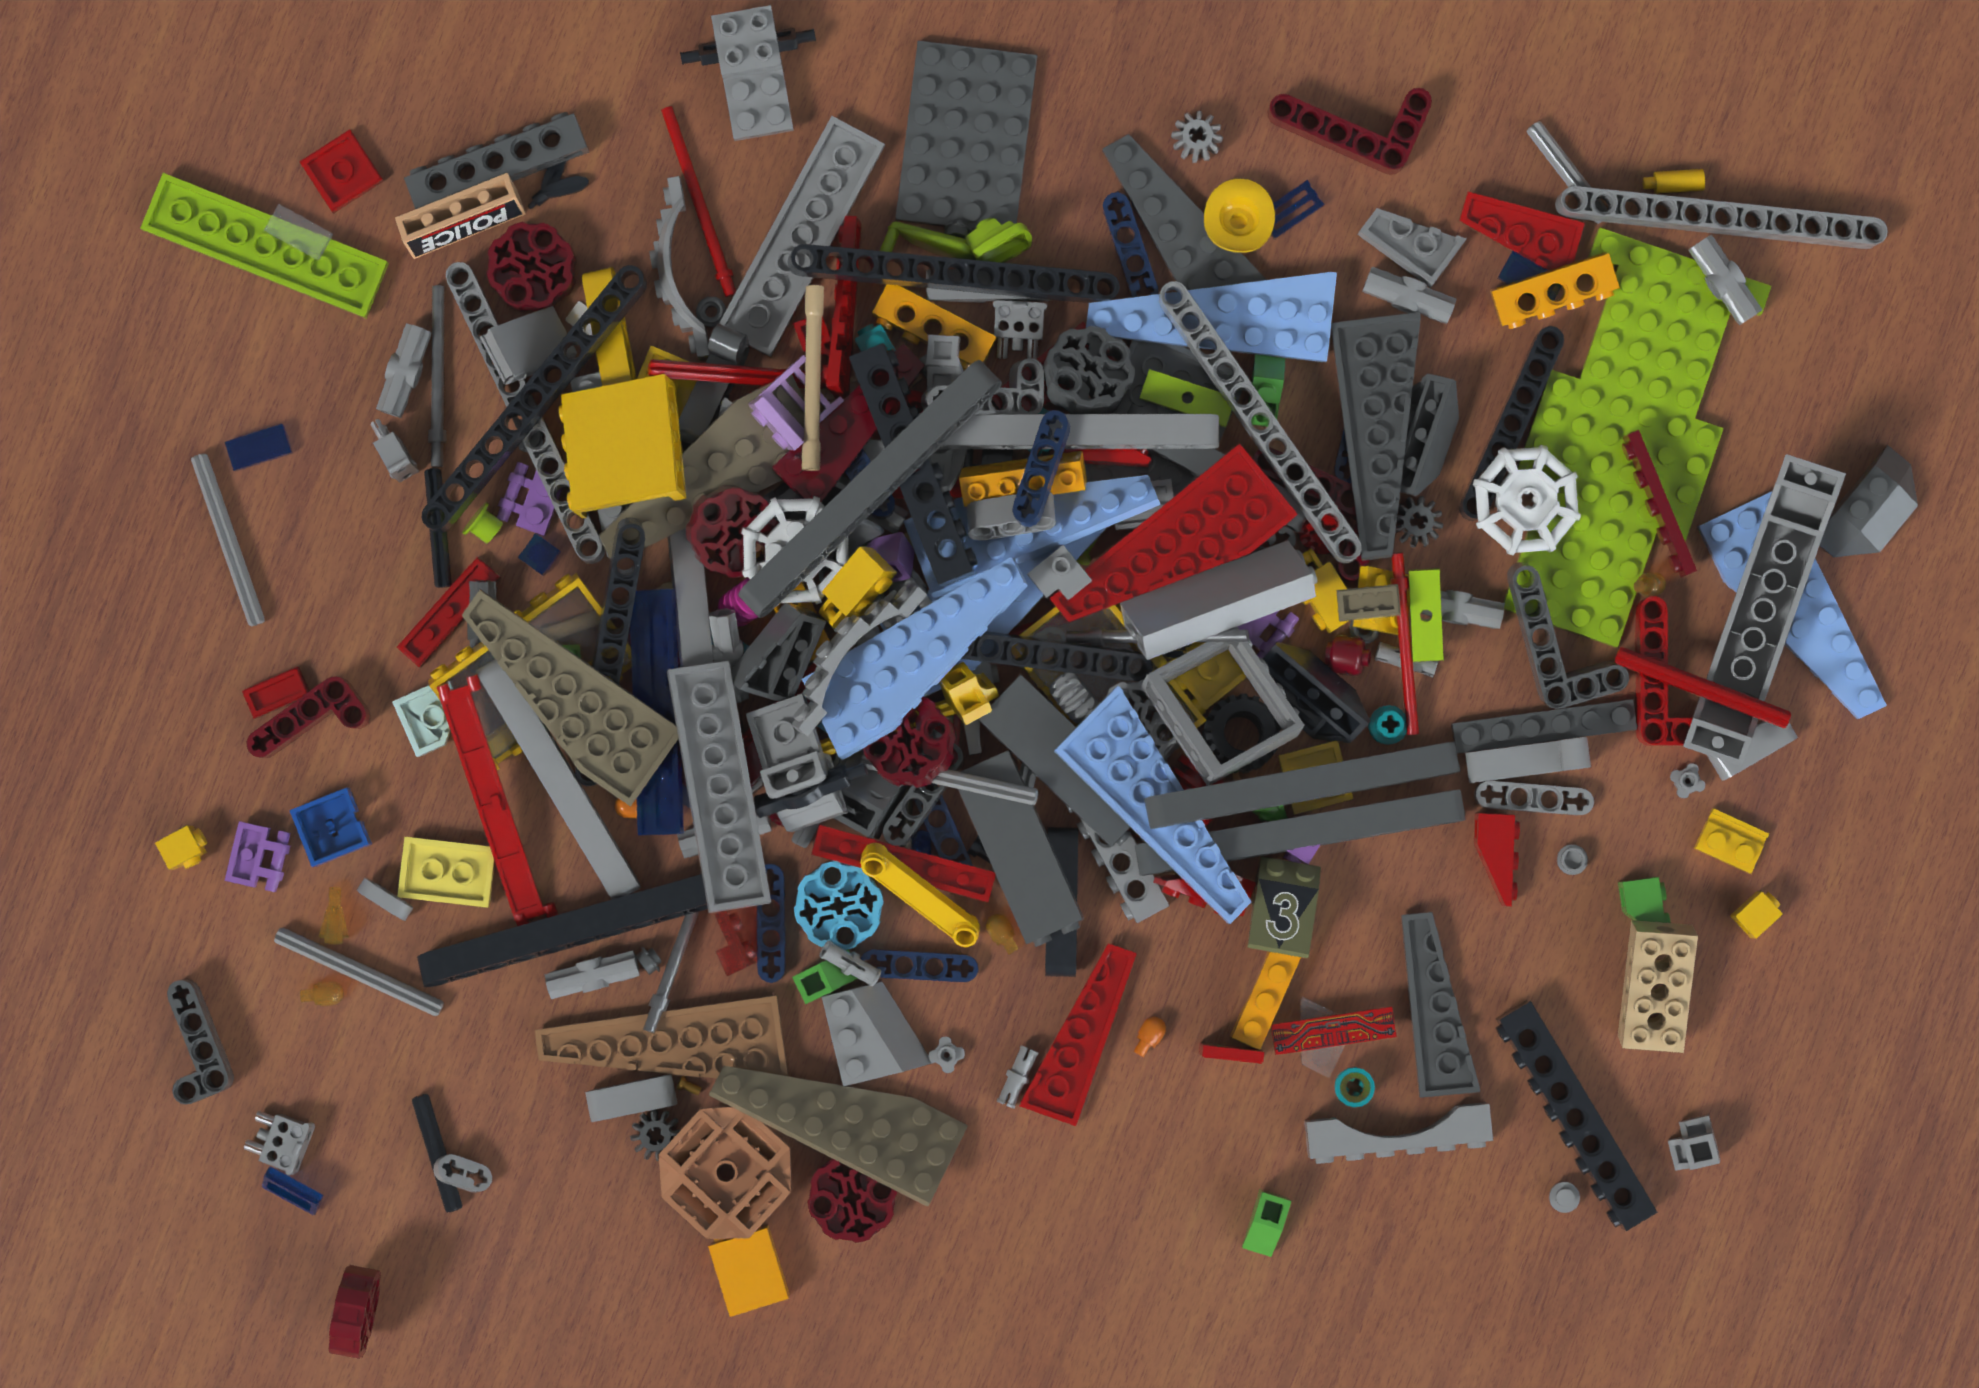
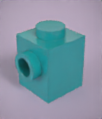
[855,324,896,352]

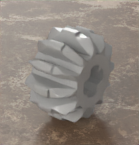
[1171,111,1223,163]
[1049,672,1098,724]

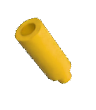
[1642,169,1705,194]

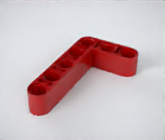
[1635,596,1693,746]

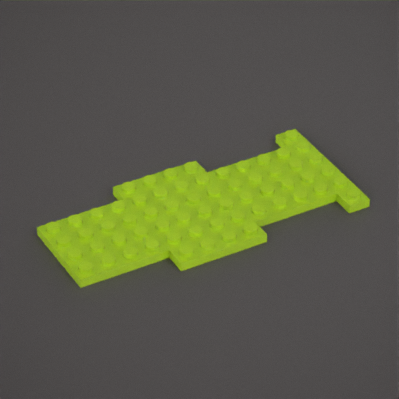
[1503,228,1771,648]

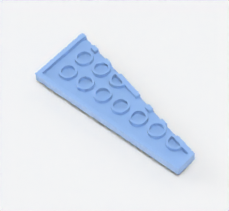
[1086,272,1337,363]
[1054,686,1251,924]

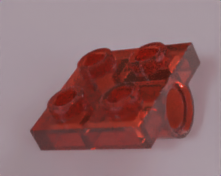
[714,910,757,977]

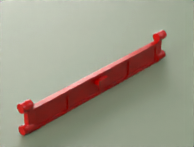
[436,674,558,926]

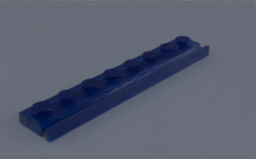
[630,589,684,836]

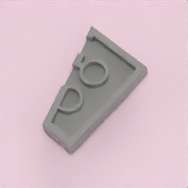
[1357,208,1467,288]

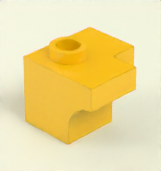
[939,662,999,725]

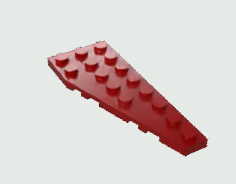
[1050,444,1298,622]

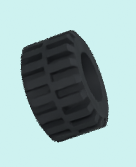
[1202,693,1282,774]

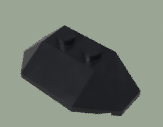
[1262,642,1370,743]

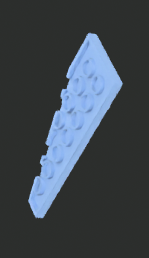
[903,475,1161,599]

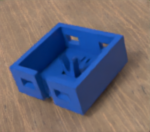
[289,788,372,867]

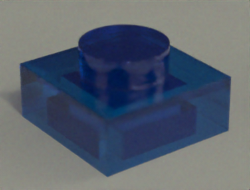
[518,533,561,576]

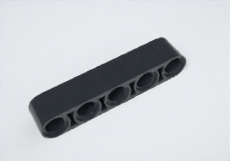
[1045,827,1078,977]

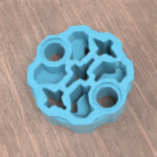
[794,861,884,950]

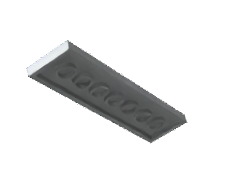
[719,116,885,357]
[667,661,771,913]

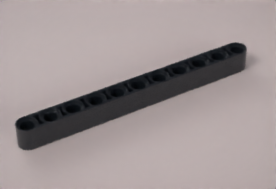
[787,244,1120,303]
[421,265,647,533]
[417,874,708,987]

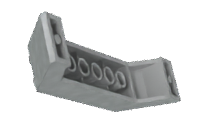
[1683,454,1846,767]

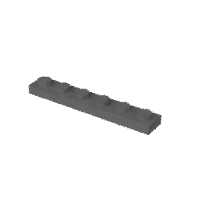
[1451,700,1637,754]

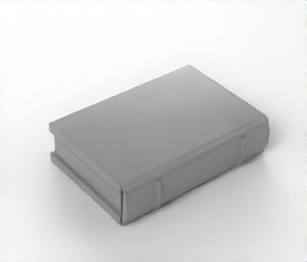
[480,306,577,384]

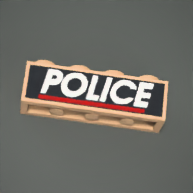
[395,173,526,259]

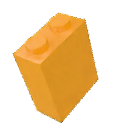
[708,1225,790,1317]

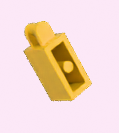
[819,546,897,628]
[1302,548,1349,634]

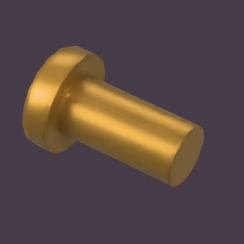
[676,1076,702,1096]

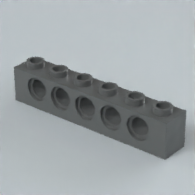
[404,112,590,209]

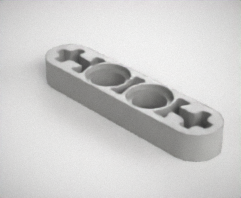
[1474,781,1594,816]

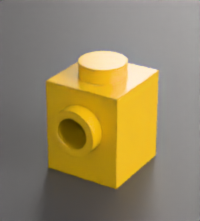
[155,825,207,870]

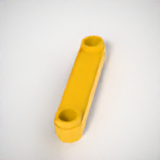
[860,843,980,947]

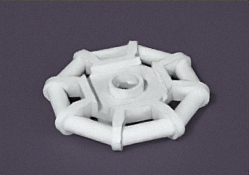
[1473,445,1581,556]
[741,496,849,605]

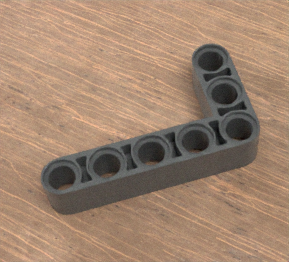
[1507,562,1629,709]

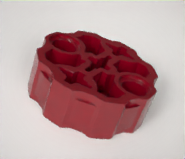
[486,222,577,312]
[686,485,778,577]
[863,697,956,788]
[807,1158,897,1243]
[328,1265,381,1359]

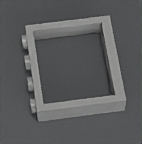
[1141,627,1304,786]

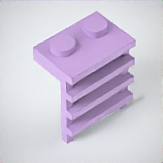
[748,355,844,450]

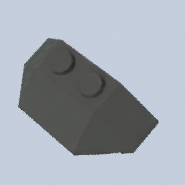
[1400,373,1459,496]
[1819,445,1918,558]

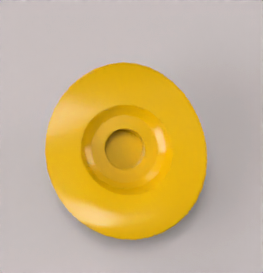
[1204,179,1275,253]

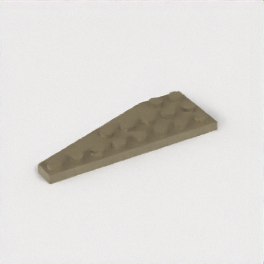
[598,374,805,561]
[462,589,679,807]
[709,1066,968,1207]

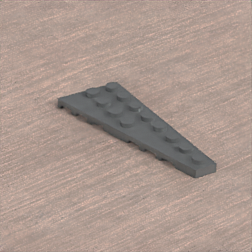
[1102,134,1267,354]
[1331,312,1421,561]

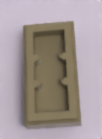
[1336,584,1401,622]

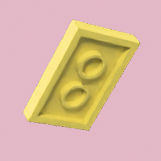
[397,837,495,908]

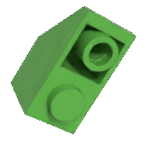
[1248,354,1285,427]
[1618,877,1671,923]
[792,949,858,1005]
[1242,1189,1291,1257]

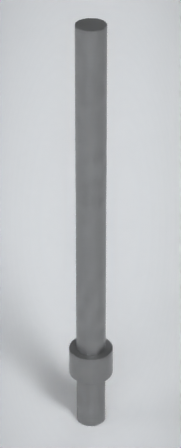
[428,285,446,467]
[1066,627,1249,646]
[643,871,702,1033]

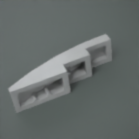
[926,269,1051,303]

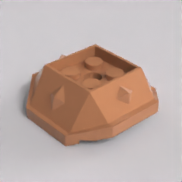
[659,1106,792,1239]

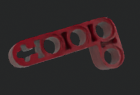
[246,676,371,758]

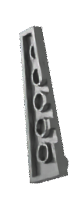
[1401,912,1480,1098]

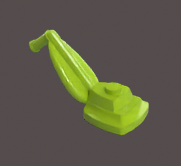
[880,218,1032,263]

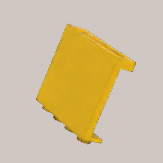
[559,374,687,518]

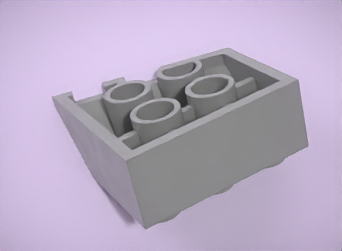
[822,981,932,1086]

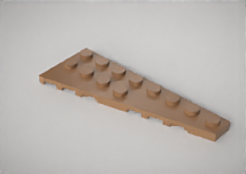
[535,995,788,1078]

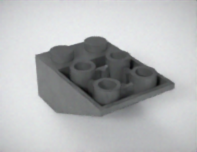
[834,744,908,840]

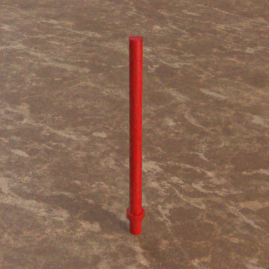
[661,106,736,297]

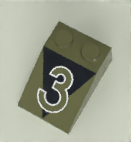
[1247,856,1321,958]

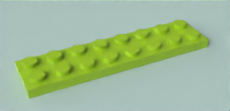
[140,173,389,319]

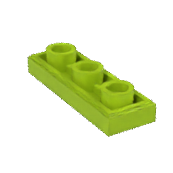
[1139,369,1236,427]
[1409,568,1444,662]

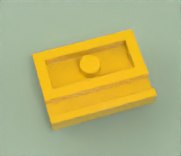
[1694,808,1769,874]

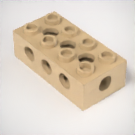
[1618,920,1698,1053]

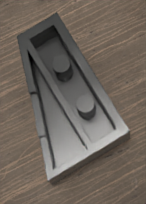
[731,603,826,702]

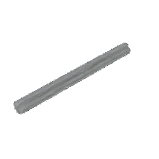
[191,453,265,626]
[861,753,1038,805]
[274,928,444,1016]

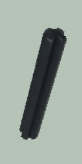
[424,468,452,588]
[412,1094,463,1213]

